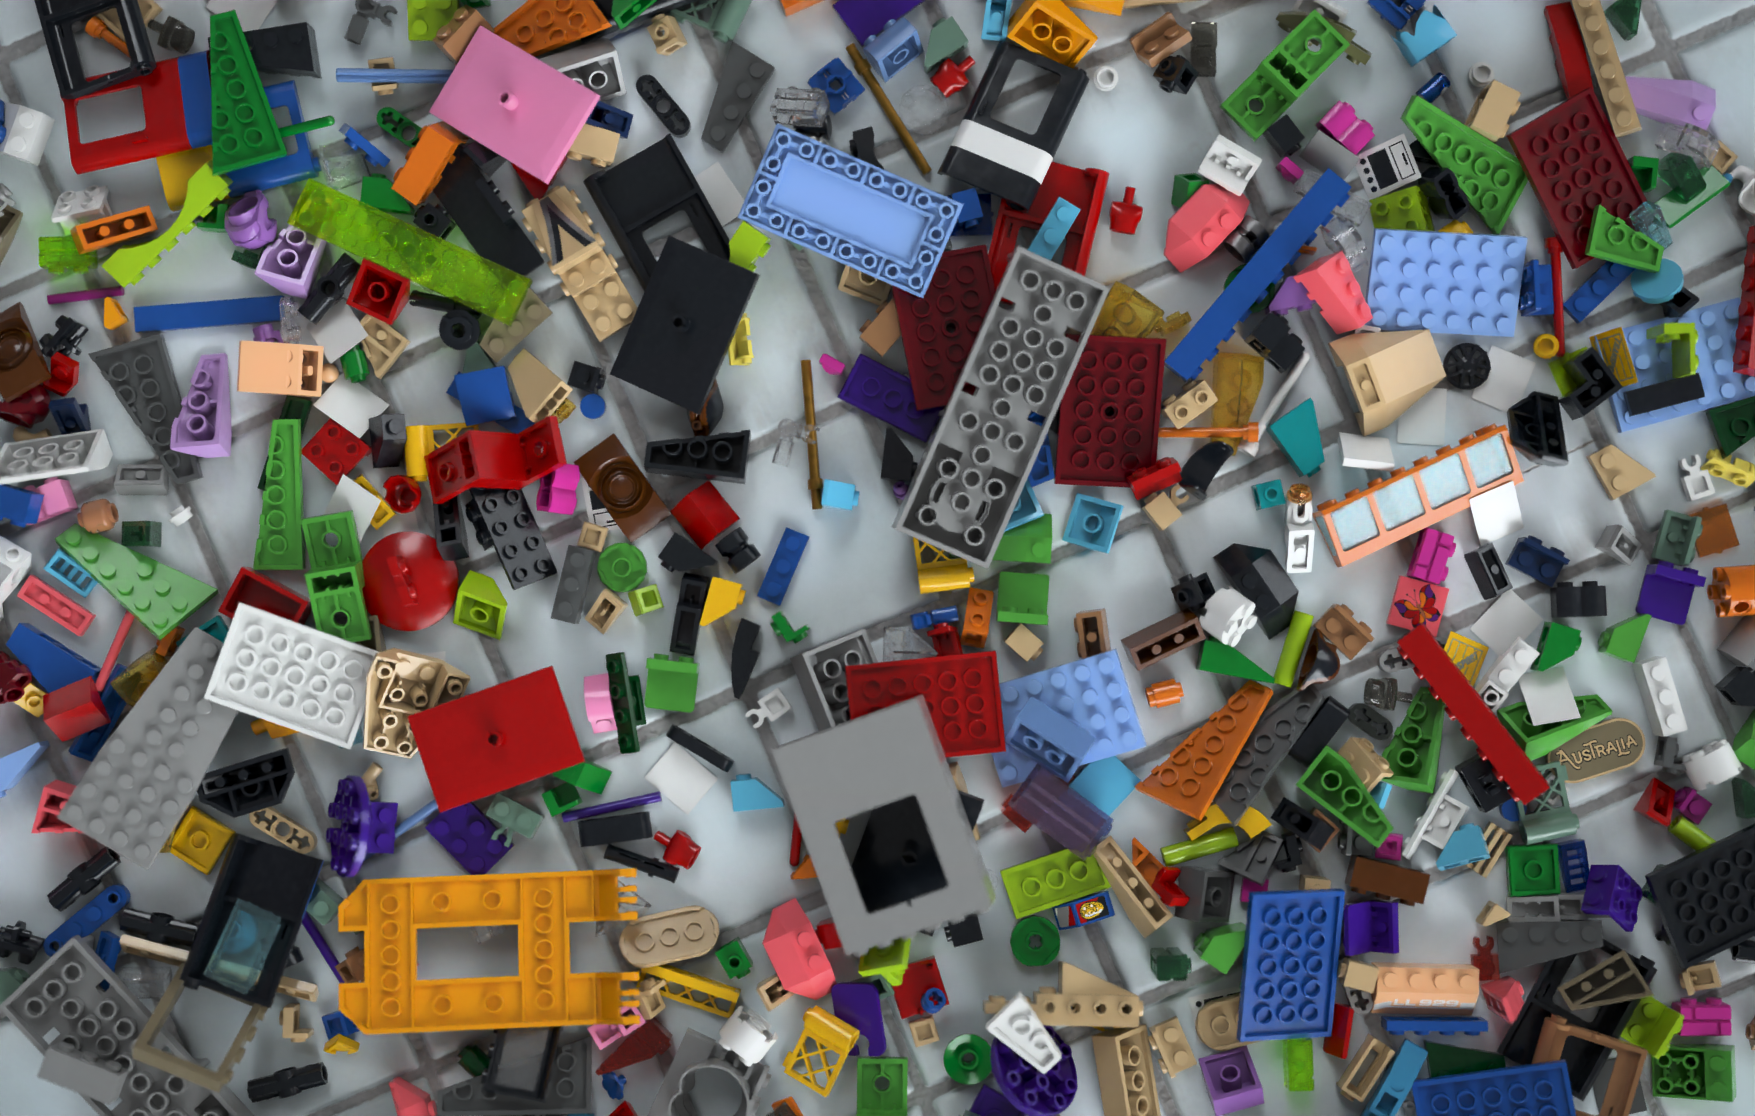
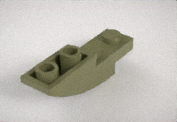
[1276,11,1372,65]

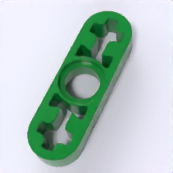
[376,107,422,148]

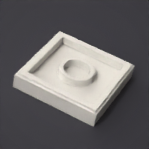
[1337,432,1395,472]

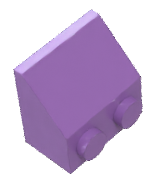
[1198,1045,1264,1116]

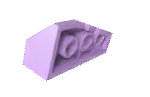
[1603,76,1716,137]
[255,195,338,299]
[170,353,232,458]

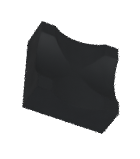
[849,126,884,170]

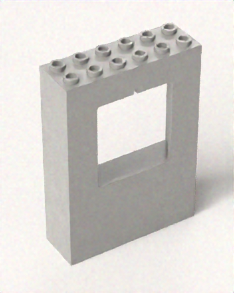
[772,694,996,957]

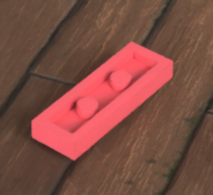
[17,575,96,636]

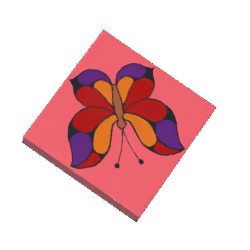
[1386,576,1449,637]

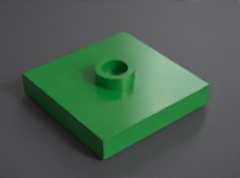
[1505,843,1561,897]

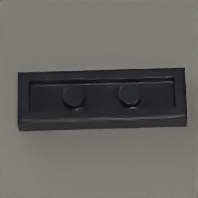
[1623,373,1705,416]

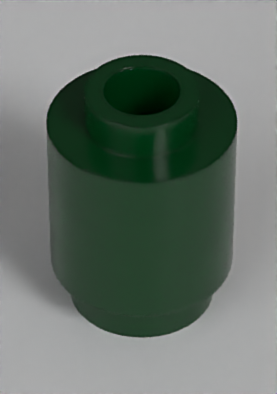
[457,1044,491,1078]

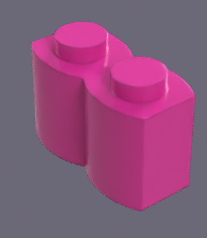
[1315,100,1375,155]
[536,464,580,515]

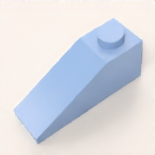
[0,740,50,798]

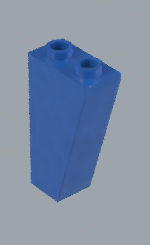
[6,623,101,693]

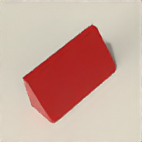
[1323,1003,1354,1059]

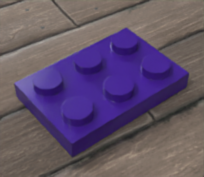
[425,802,514,875]

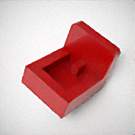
[927,623,963,656]
[1151,867,1190,907]

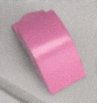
[584,673,617,734]
[586,1006,646,1050]

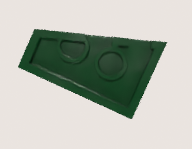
[1705,396,1755,459]
[1423,1040,1506,1078]

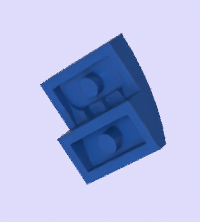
[454,366,516,426]

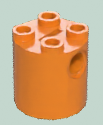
[1707,564,1755,618]

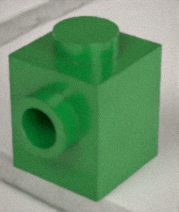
[715,937,753,979]

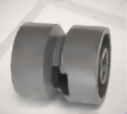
[1222,215,1270,263]

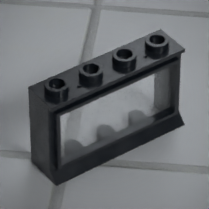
[481,1026,564,1103]

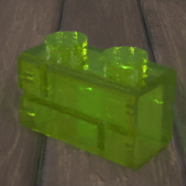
[39,236,98,274]
[1282,1038,1314,1092]

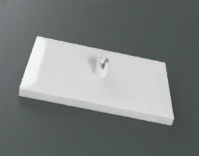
[204,602,379,749]

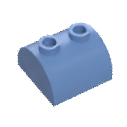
[863,17,924,83]

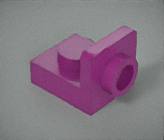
[1673,786,1712,825]

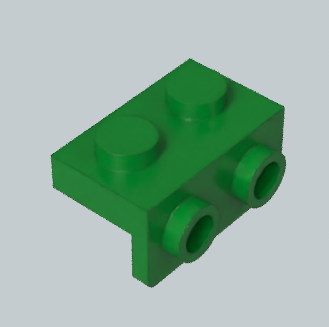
[770,611,810,644]

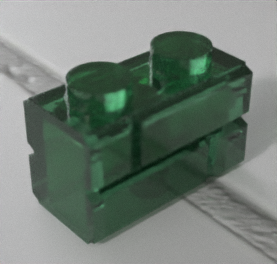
[1150,947,1192,981]

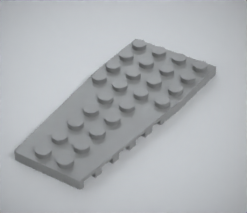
[57,627,239,869]

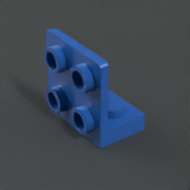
[1518,259,1554,317]

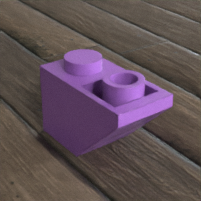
[1264,275,1316,316]

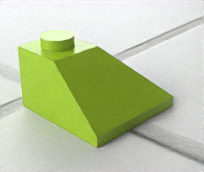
[453,570,508,640]

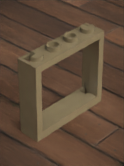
[133,962,268,1093]

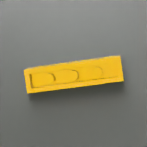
[636,964,741,1018]

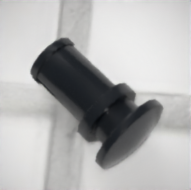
[793,115,832,140]

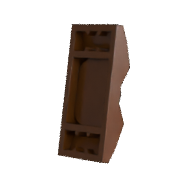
[0,302,51,402]
[574,433,672,543]

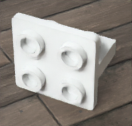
[1198,134,1262,196]
[51,185,113,235]

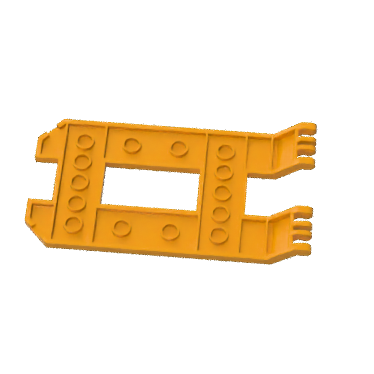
[338,868,640,1035]

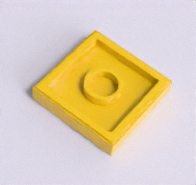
[165,806,236,875]

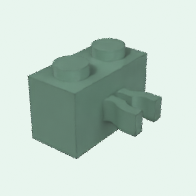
[485,793,544,848]

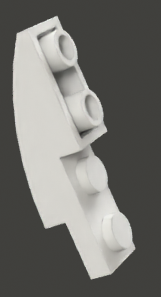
[1475,637,1540,713]

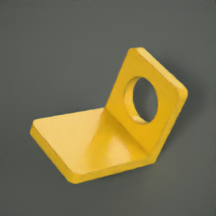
[14,681,48,717]

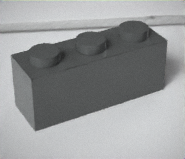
[551,545,597,624]

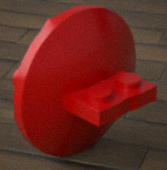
[362,531,459,631]

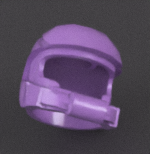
[224,190,277,249]

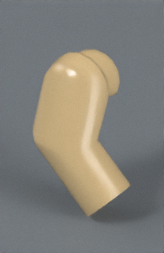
[13,426,52,442]
[361,762,383,801]

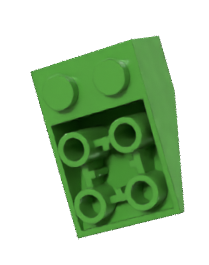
[1651,1044,1737,1102]

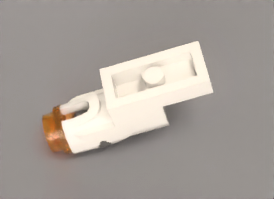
[1284,483,1315,573]

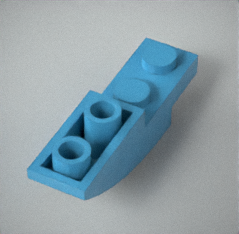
[1360,1038,1428,1116]

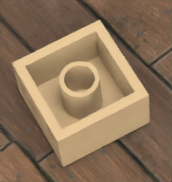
[1464,80,1521,144]

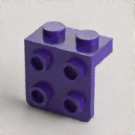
[1635,561,1707,625]
[1581,865,1642,932]
[1343,900,1399,956]

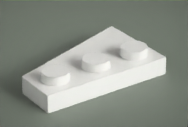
[986,991,1061,1074]

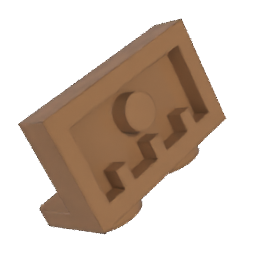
[1130,12,1192,68]
[1313,604,1375,660]

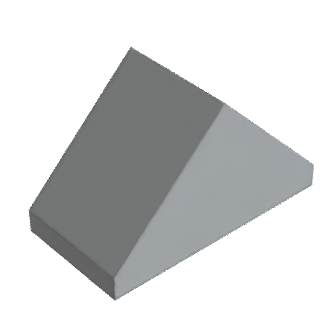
[1595,525,1642,566]

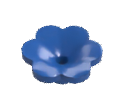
[602,1071,627,1100]

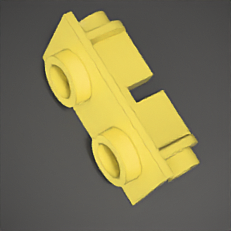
[728,313,754,365]
[1700,449,1755,488]

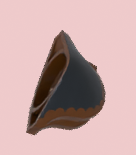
[687,379,724,436]
[1297,628,1340,691]

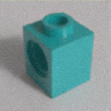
[1251,479,1286,510]

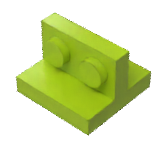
[858,937,911,986]

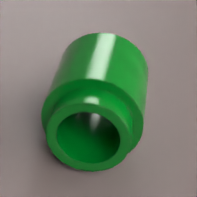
[340,345,370,383]

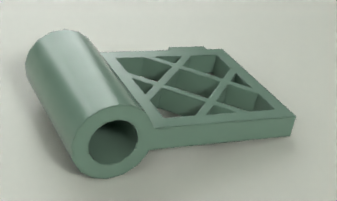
[668,0,752,43]
[1515,761,1580,845]

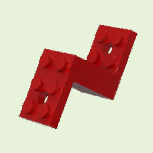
[424,416,567,504]

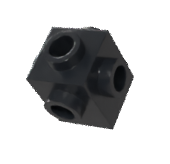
[1152,55,1199,95]
[413,202,456,244]
[1171,572,1216,611]

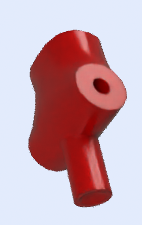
[930,55,976,99]
[1109,187,1143,235]
[654,830,701,870]

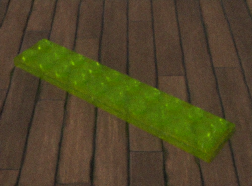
[287,178,533,327]

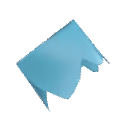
[1391,5,1457,67]

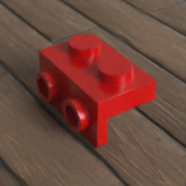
[1126,457,1182,500]

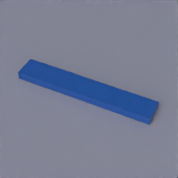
[134,295,286,333]

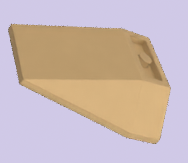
[1328,329,1446,436]
[363,648,470,759]

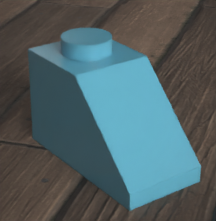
[821,479,860,511]
[731,774,785,812]
[1436,823,1490,871]

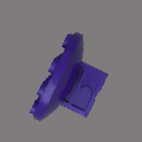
[326,775,398,878]
[990,1025,1078,1116]

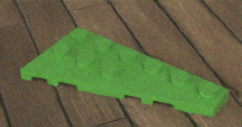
[1401,95,1528,235]
[55,523,218,640]

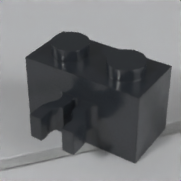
[1454,754,1512,813]

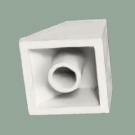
[0,103,55,166]

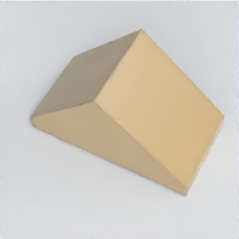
[584,589,628,635]
[756,974,795,1012]

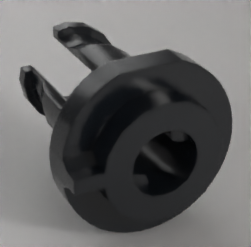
[439,309,481,350]

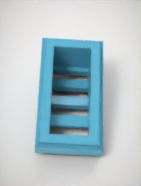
[43,547,98,598]

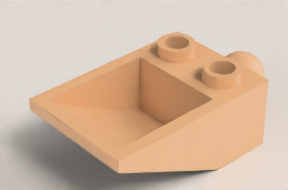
[237,340,339,397]

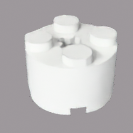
[1199,586,1257,647]
[1680,739,1744,791]
[719,1006,778,1066]

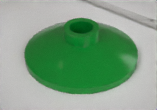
[943,1034,992,1085]

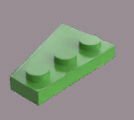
[1585,204,1664,273]

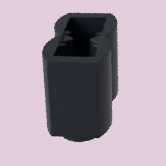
[1418,167,1470,220]
[1550,581,1607,618]

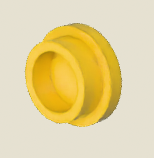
[1533,334,1559,359]

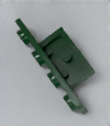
[606,652,647,754]

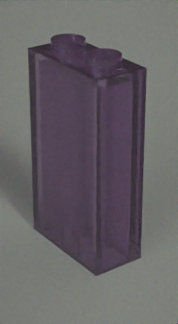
[1008,763,1114,861]

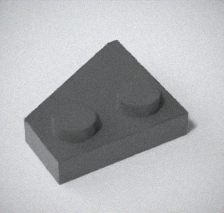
[1218,831,1284,886]

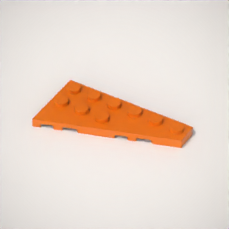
[455,0,612,65]
[1134,680,1273,821]

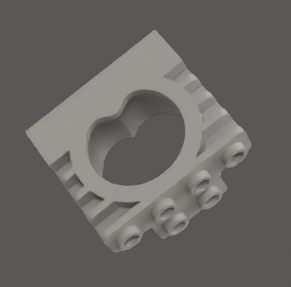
[647,1028,772,1116]

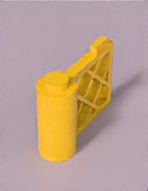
[404,423,479,482]
[913,537,975,594]
[782,1005,860,1097]

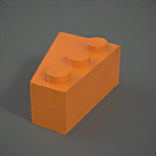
[391,121,469,206]

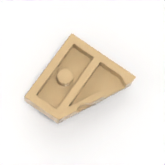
[360,314,410,379]
[1587,444,1656,500]

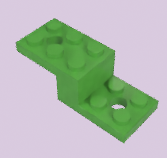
[1220,9,1350,142]
[301,510,372,642]
[856,1056,908,1116]

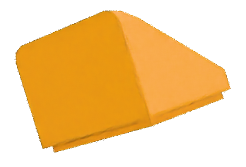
[104,297,129,330]

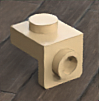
[368,57,398,95]
[1679,960,1722,996]
[634,978,666,1020]
[279,1003,314,1042]

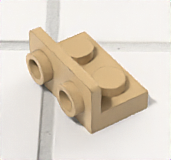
[1148,1016,1197,1079]

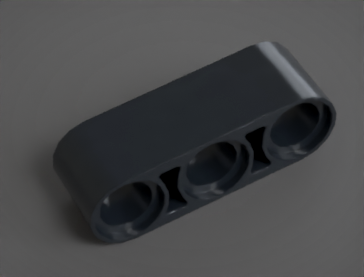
[1287,696,1350,768]
[578,811,653,847]

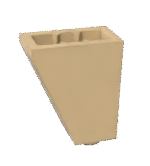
[508,348,573,423]

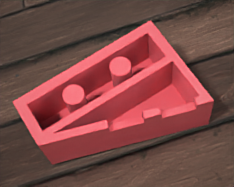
[1293,250,1373,335]

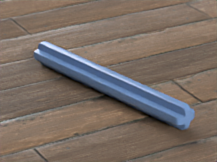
[336,68,453,84]

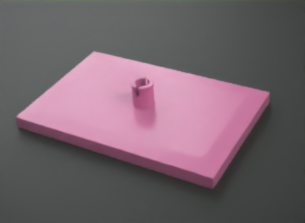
[429,25,600,184]

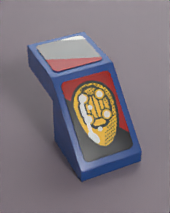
[1052,891,1115,930]

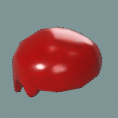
[383,475,422,514]

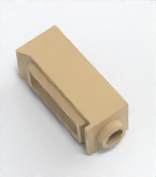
[1336,1033,1395,1102]

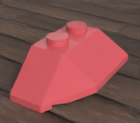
[1164,184,1250,273]
[762,898,837,1000]
[389,1077,437,1116]

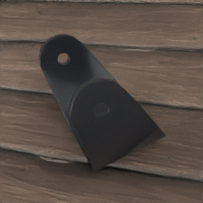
[1178,441,1234,501]

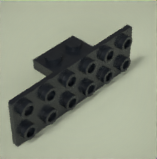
[433,144,544,290]
[465,487,557,590]

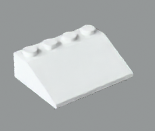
[0,429,113,484]

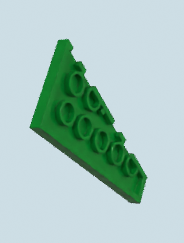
[210,10,287,176]

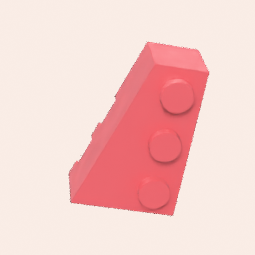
[31,779,83,833]

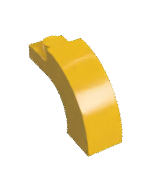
[1183,802,1272,841]

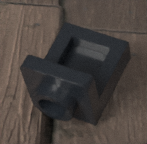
[1273,832,1303,872]

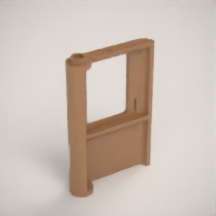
[1531,1014,1648,1116]

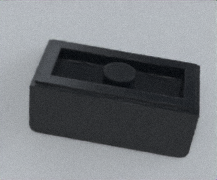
[1464,543,1513,600]

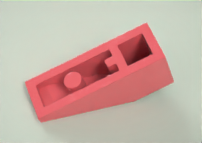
[1480,975,1524,1023]

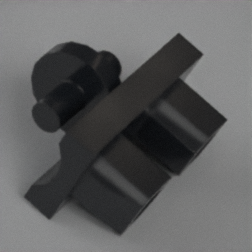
[39,315,89,358]
[0,920,45,965]

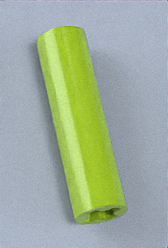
[1273,611,1314,688]
[1668,815,1717,851]
[1160,827,1239,867]

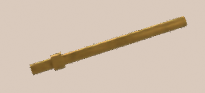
[846,43,932,175]
[801,360,823,510]

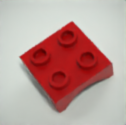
[302,418,372,485]
[891,955,949,1019]

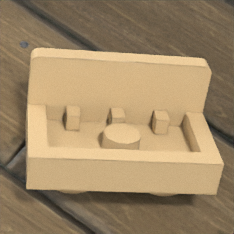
[1160,380,1218,429]
[1337,737,1394,793]

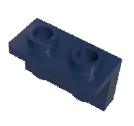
[1505,535,1570,587]

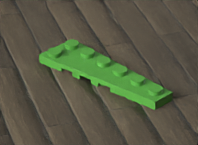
[253,419,305,570]

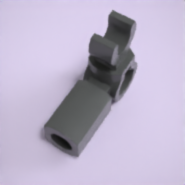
[344,0,397,45]

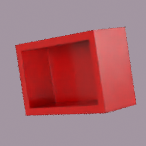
[218,567,312,625]

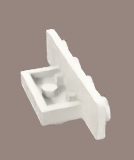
[1402,768,1469,860]

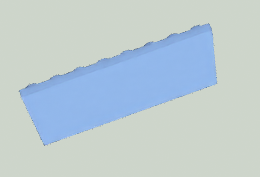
[737,124,964,298]

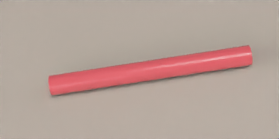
[95,610,135,692]

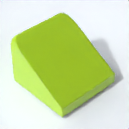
[628,584,664,616]

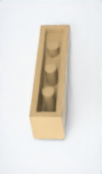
[1091,836,1173,938]

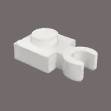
[1678,454,1715,501]
[746,687,792,728]

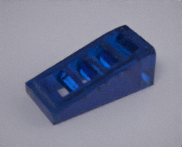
[1557,838,1590,893]

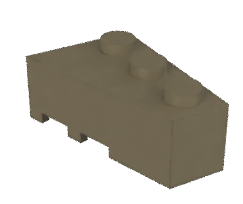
[479,275,553,363]
[1557,950,1655,1011]

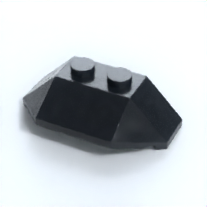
[1507,391,1568,467]
[1213,543,1299,640]
[197,748,295,818]

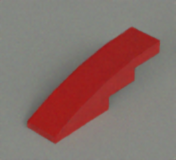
[1544,1,1594,100]

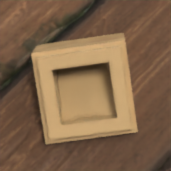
[1475,901,1511,927]

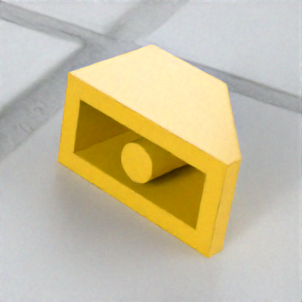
[699,577,746,626]

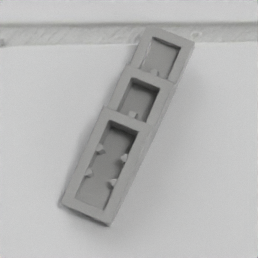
[1506,892,1611,922]

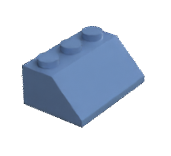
[1005,696,1096,783]

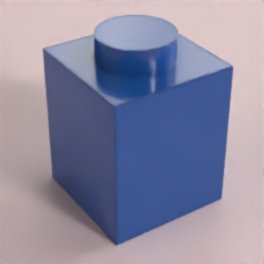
[951,187,983,229]

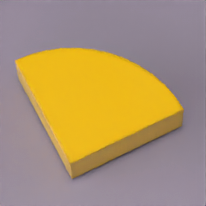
[323,1033,360,1054]

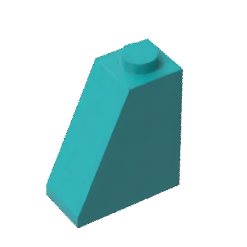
[1266,398,1325,478]

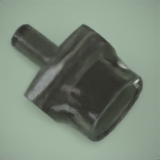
[148,16,195,54]
[1364,678,1413,711]

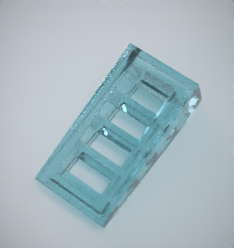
[1629,201,1673,250]

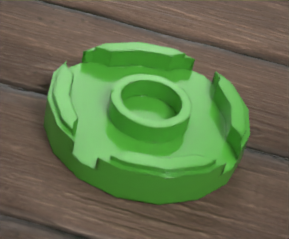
[597,543,647,592]

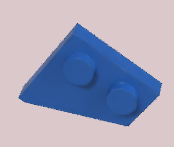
[339,123,390,168]

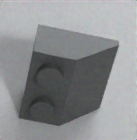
[1174,866,1235,922]

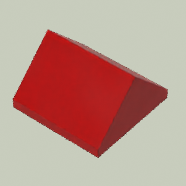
[346,258,410,325]
[670,480,740,550]
[43,676,111,742]

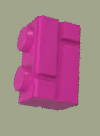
[1406,528,1456,585]
[1672,997,1732,1036]

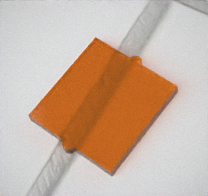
[1688,503,1740,557]

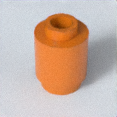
[1145,678,1184,708]

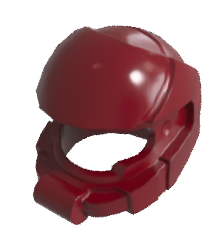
[0,384,51,429]

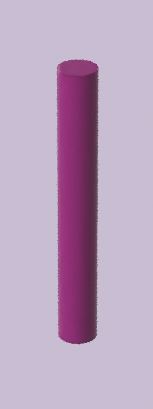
[47,286,125,305]

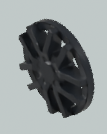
[1443,343,1491,390]

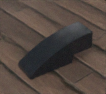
[669,572,709,656]
[731,618,761,699]

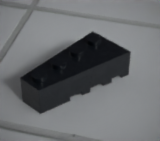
[208,22,321,78]
[644,430,751,484]

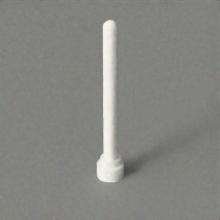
[1237,351,1310,458]

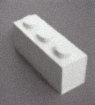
[1631,656,1688,737]

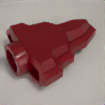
[0,651,32,704]

